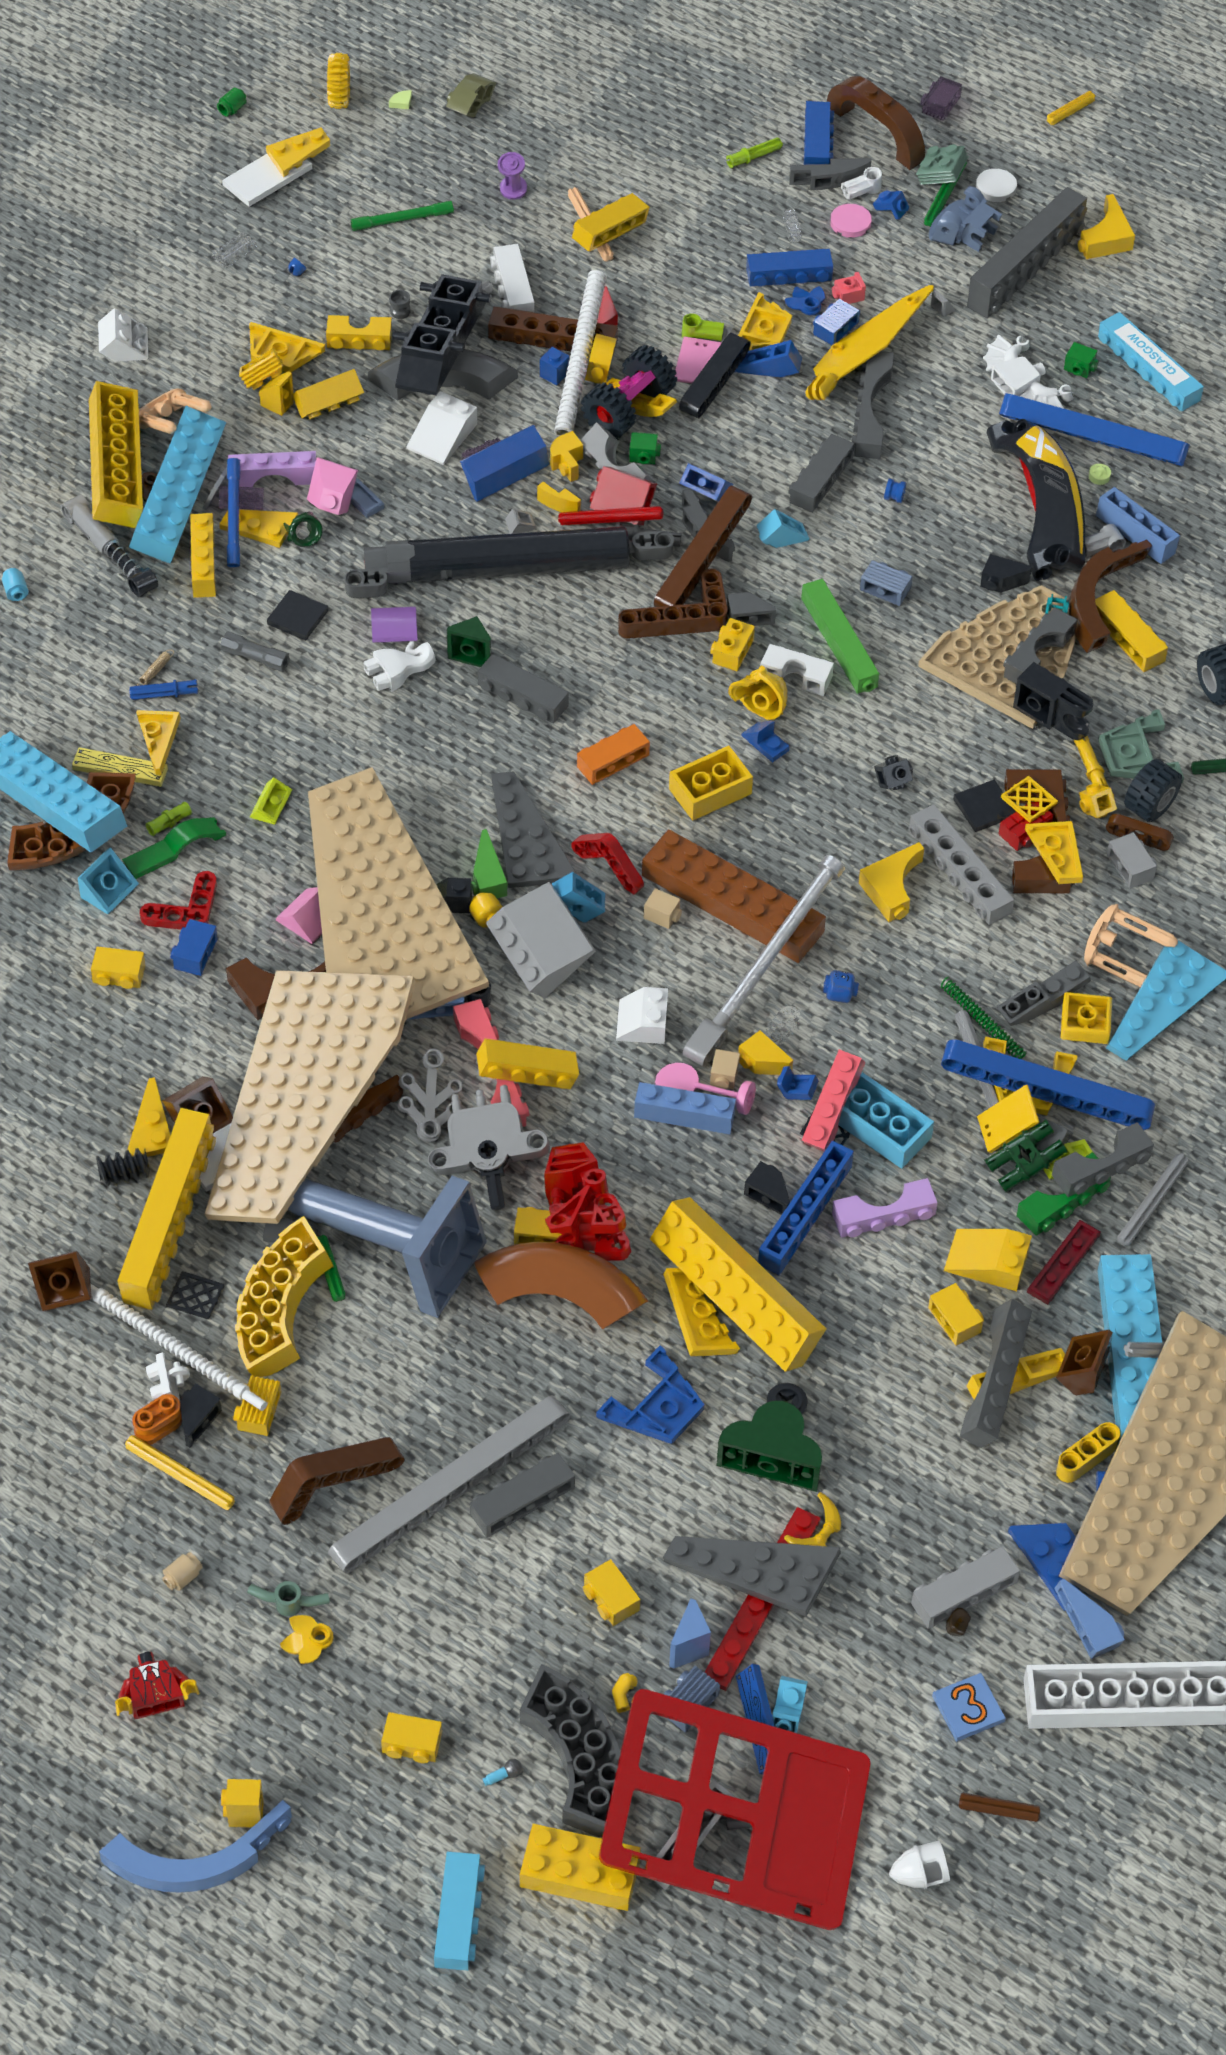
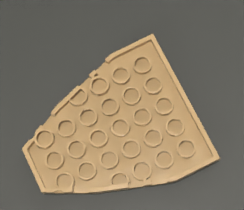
[918,585,1075,729]

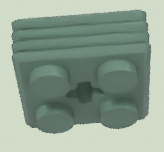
[916,144,969,185]

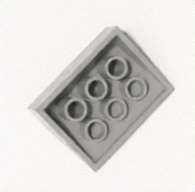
[486,882,596,998]

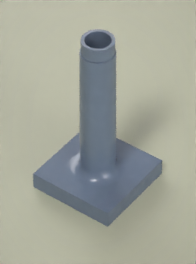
[288,1176,487,1318]

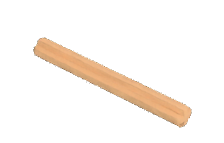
[568,187,614,262]

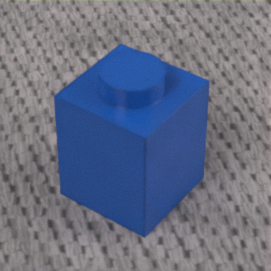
[540,347,569,386]

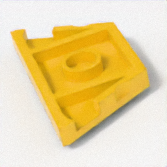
[738,292,792,351]
[249,322,325,372]

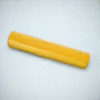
[1046,91,1096,125]

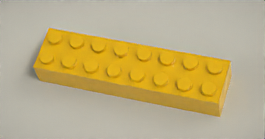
[89,381,143,528]
[117,1108,216,1310]
[650,1197,827,1372]

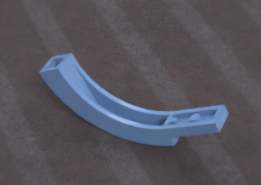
[99,1800,292,1893]

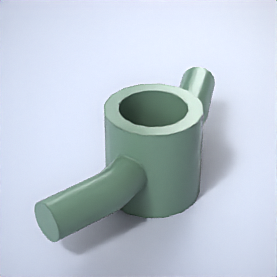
[247,1581,330,1616]

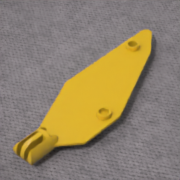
[805,285,934,400]

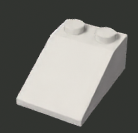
[407,391,477,465]

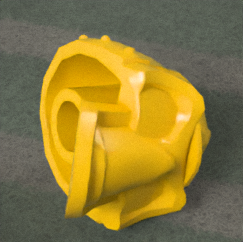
[728,665,788,720]

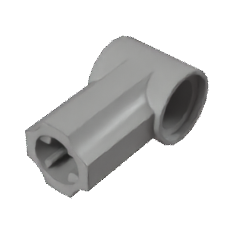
[1085,524,1126,557]

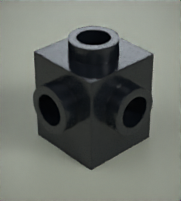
[874,755,913,790]

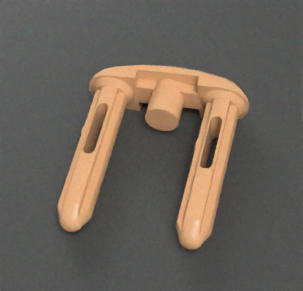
[139,388,212,434]
[1084,904,1178,987]

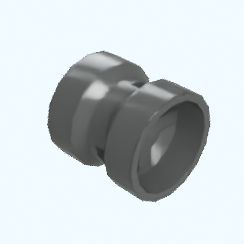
[389,290,411,319]

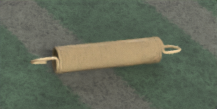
[137,650,174,686]

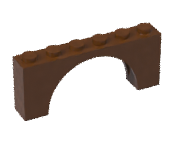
[1004,769,1075,894]
[226,957,326,1020]

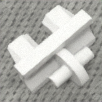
[146,1352,190,1401]

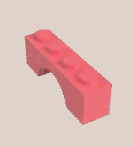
[802,1049,865,1152]

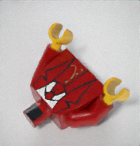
[115,1652,200,1720]

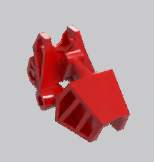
[544,1142,631,1261]

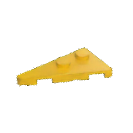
[136,710,181,775]
[127,1077,171,1157]

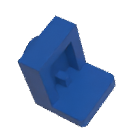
[873,190,909,219]
[777,1066,819,1100]

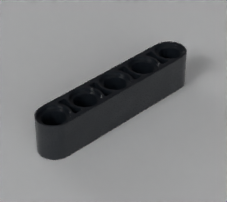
[679,333,751,419]

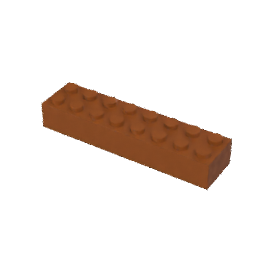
[642,829,826,963]

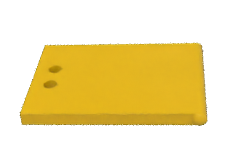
[977,1085,1039,1153]

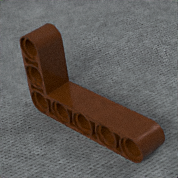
[618,568,727,639]
[269,1437,405,1525]

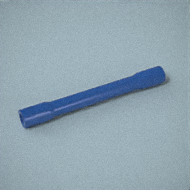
[227,458,241,567]

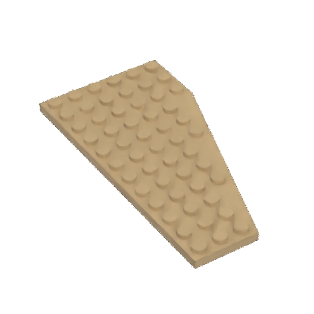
[308,767,489,1020]
[205,970,416,1224]
[1059,1311,1226,1615]

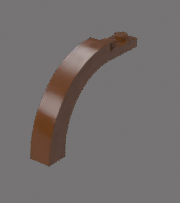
[1069,539,1152,653]

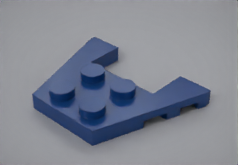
[596,1345,705,1444]

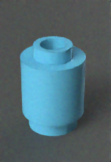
[2,568,29,601]

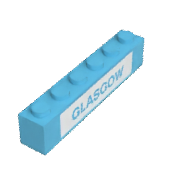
[1098,312,1204,411]

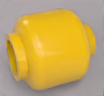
[469,893,503,928]

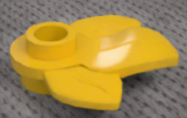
[280,1615,334,1664]

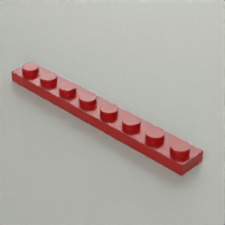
[704,1507,821,1691]

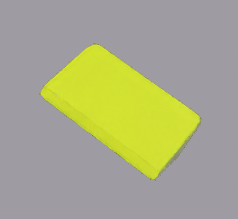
[250,777,293,825]

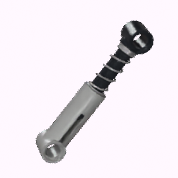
[61,494,158,597]

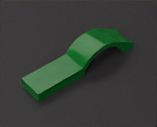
[122,817,226,879]

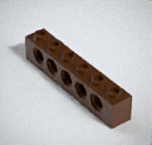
[488,306,618,358]

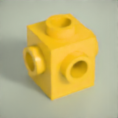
[1079,783,1117,818]

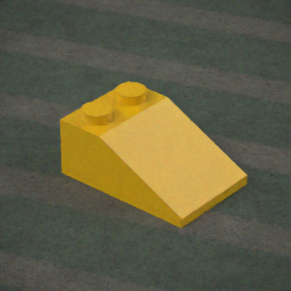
[944,1229,1032,1291]

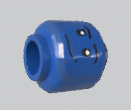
[823,970,859,1003]

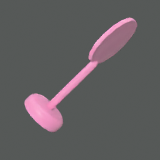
[655,1063,756,1115]

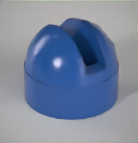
[288,257,307,276]

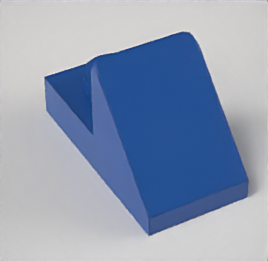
[741,721,790,763]

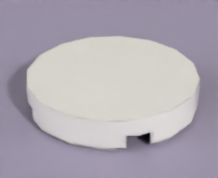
[976,169,1017,202]

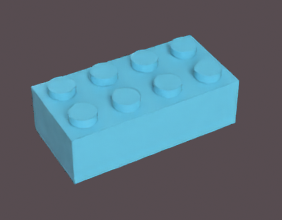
[838,1072,934,1169]

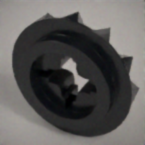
[767,1383,808,1414]

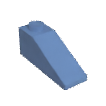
[1054,1579,1125,1659]

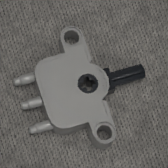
[428,1085,550,1210]

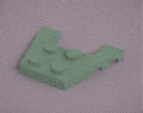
[1098,709,1184,783]

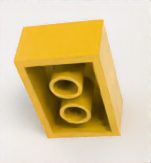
[669,745,753,821]

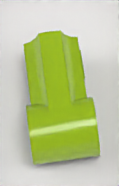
[681,313,724,341]

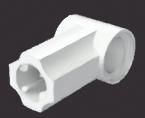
[841,167,882,200]

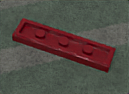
[1027,1220,1101,1305]

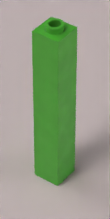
[801,578,879,694]

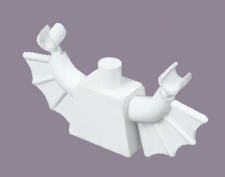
[983,335,1073,408]

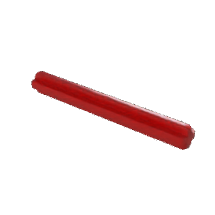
[558,506,664,525]

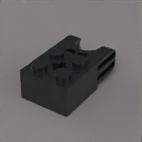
[1013,662,1094,740]

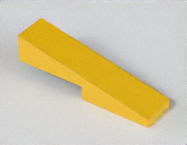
[966,1348,1065,1399]

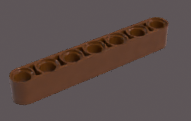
[654,485,752,607]

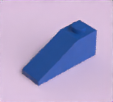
[735,340,802,377]

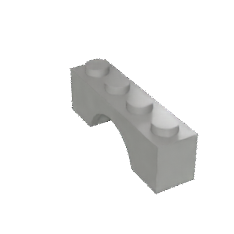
[580,422,656,483]

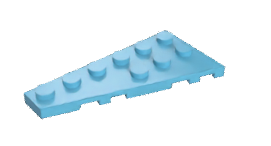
[1106,941,1226,1061]

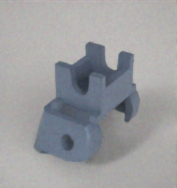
[929,186,1002,252]

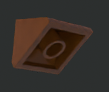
[28,1251,91,1311]

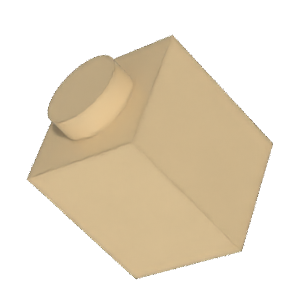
[644,888,682,929]
[710,1049,740,1090]

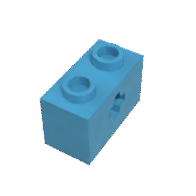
[552,872,605,923]

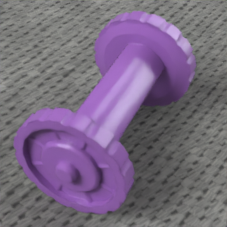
[498,152,527,200]

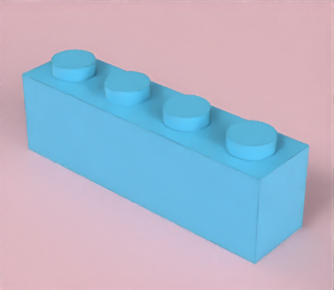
[434,1851,485,1971]

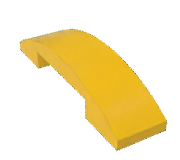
[606,378,677,417]

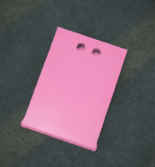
[675,337,721,384]

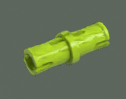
[145,802,192,836]

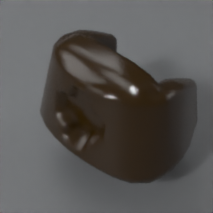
[946,1607,971,1637]

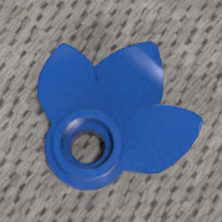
[785,286,825,315]

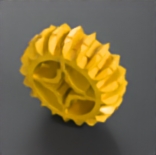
[327,53,350,109]

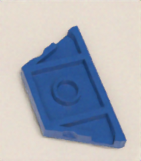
[1008,1523,1080,1611]

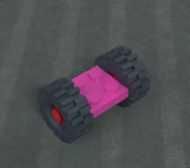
[581,345,677,439]

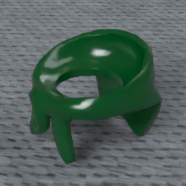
[283,511,323,547]

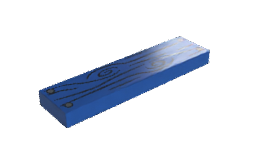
[736,1664,775,1775]

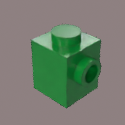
[1064,342,1099,378]
[629,432,661,464]

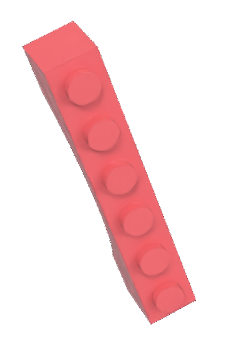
[453,999,530,1127]

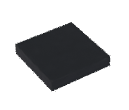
[267,590,328,641]
[953,779,1016,832]

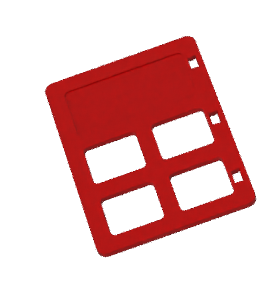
[599,1689,871,1931]

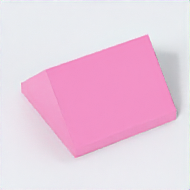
[276,887,322,944]

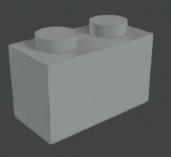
[1107,832,1157,889]

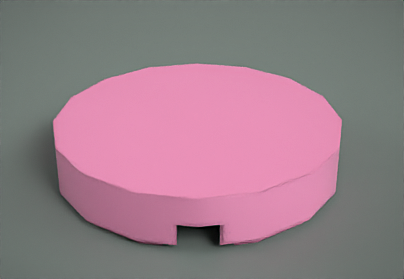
[831,204,871,238]

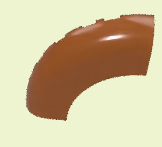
[7,772,136,871]
[474,1242,648,1329]

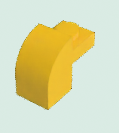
[585,334,617,384]
[550,431,583,482]

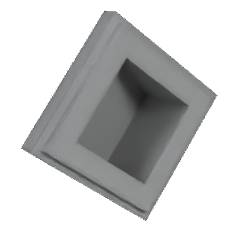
[931,289,955,317]
[505,509,536,534]

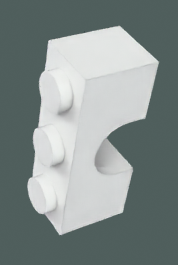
[760,644,834,696]

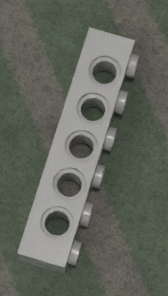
[909,804,1014,925]

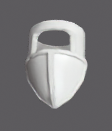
[889,1841,950,1889]

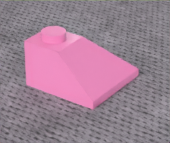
[307,457,358,515]

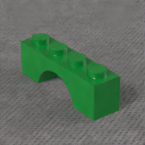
[1016,1152,1111,1236]

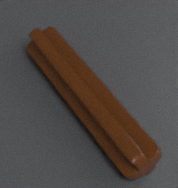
[959,1792,1040,1822]

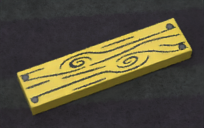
[72,747,168,787]

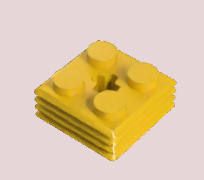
[239,348,283,390]
[1060,992,1112,1044]

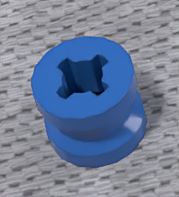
[884,478,907,503]

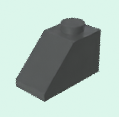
[727,592,776,626]

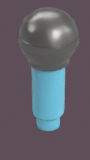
[482,1759,523,1786]

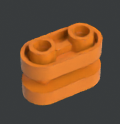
[132,1394,182,1445]

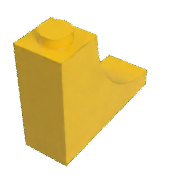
[1077,194,1135,259]
[859,842,924,922]

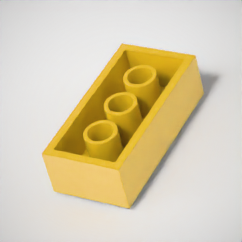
[519,1824,641,1911]

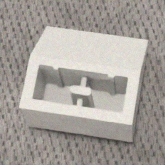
[98,308,148,362]

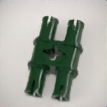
[984,1119,1068,1193]

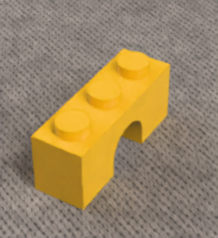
[326,315,392,351]

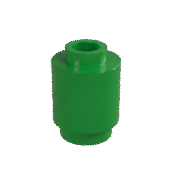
[217,87,247,117]

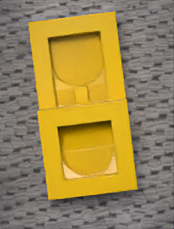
[537,482,581,512]

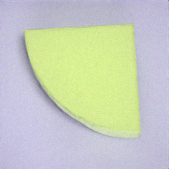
[389,90,412,109]

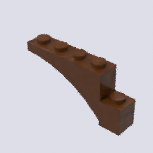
[332,1074,403,1143]

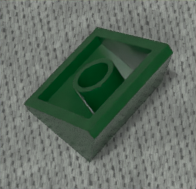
[447,616,491,667]

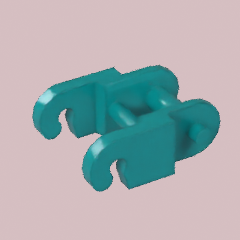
[1045,594,1069,614]

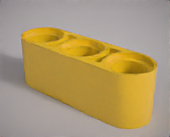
[1056,1422,1120,1483]

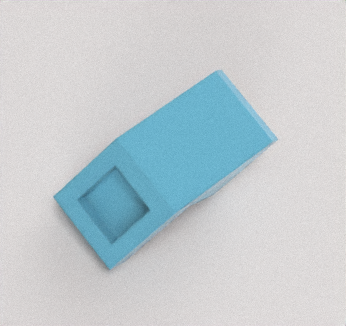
[772,1676,808,1733]

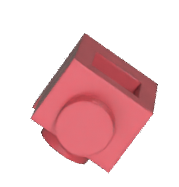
[832,272,866,304]

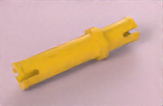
[1074,736,1109,787]

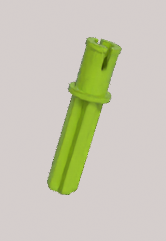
[726,137,783,168]

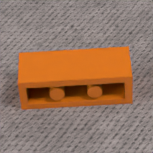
[577,724,650,785]

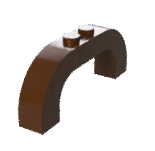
[827,76,925,170]

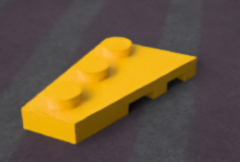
[1025,821,1083,884]

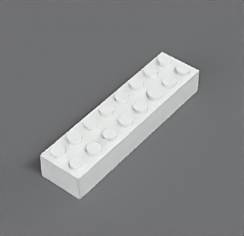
[1024,1661,1226,1729]

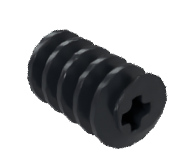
[96,1148,150,1186]

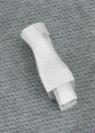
[364,641,436,692]

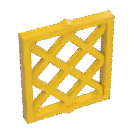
[1001,776,1058,823]

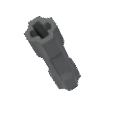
[220,631,290,672]

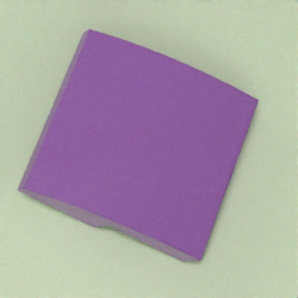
[371,607,417,643]

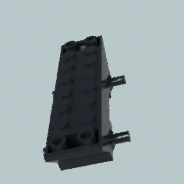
[392,274,491,396]

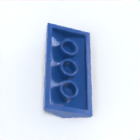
[460,425,549,502]

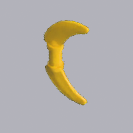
[784,1492,841,1546]

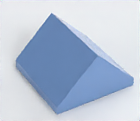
[669,1599,711,1668]

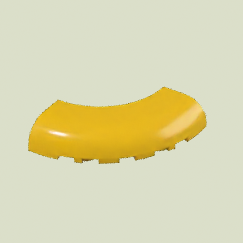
[235,1216,333,1377]

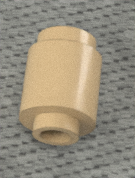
[162,1552,203,1591]

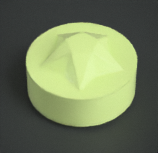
[1089,464,1111,485]

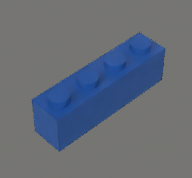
[804,101,834,165]
[746,249,833,287]

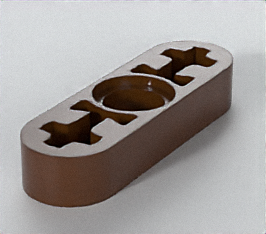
[1106,814,1174,851]

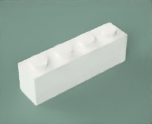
[490,244,534,313]

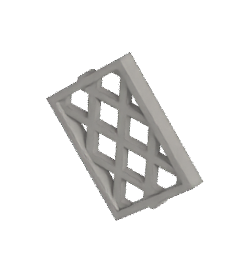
[203,466,227,510]

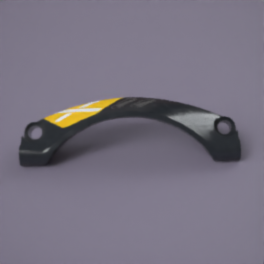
[986,419,1085,581]

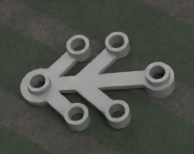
[397,1048,462,1142]

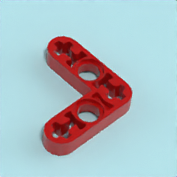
[571,833,644,895]
[140,871,217,930]

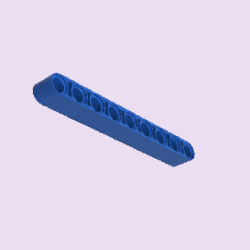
[999,393,1190,466]
[941,1040,1155,1130]

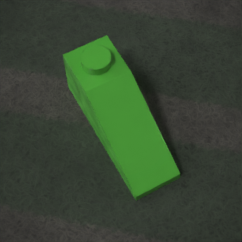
[472,829,507,898]

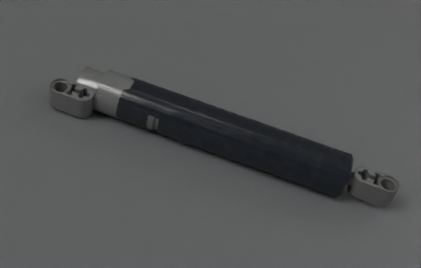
[345,526,674,598]

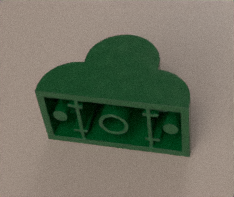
[716,1401,822,1492]

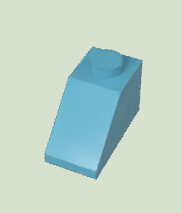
[756,509,810,548]

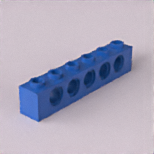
[758,1141,854,1276]

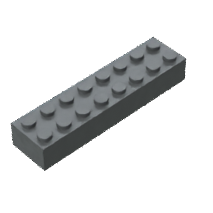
[967,187,1087,319]

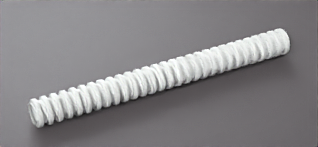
[554,270,607,436]

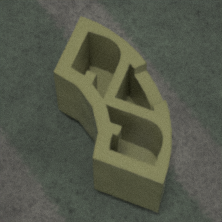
[446,73,497,118]

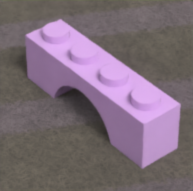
[228,451,316,488]
[832,1178,937,1238]

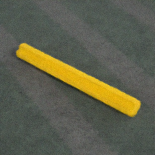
[125,1435,235,1510]

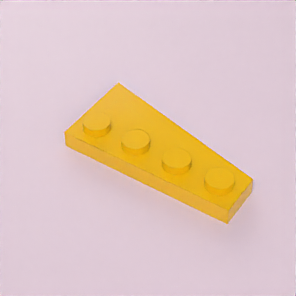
[663,1268,740,1356]

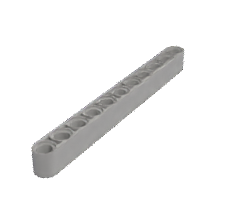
[328,1395,571,1574]

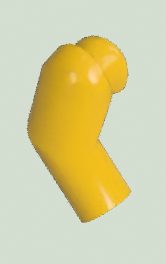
[612,1673,638,1713]

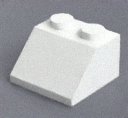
[616,987,668,1044]

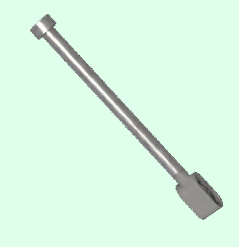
[683,855,845,1067]

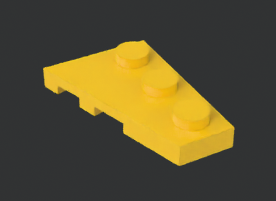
[266,127,330,178]
[219,509,298,548]

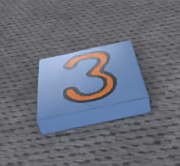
[932,1673,1005,1742]

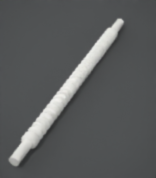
[91,1284,267,1411]

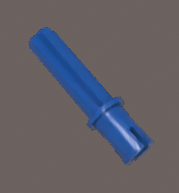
[129,679,198,700]

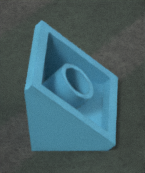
[78,848,139,914]

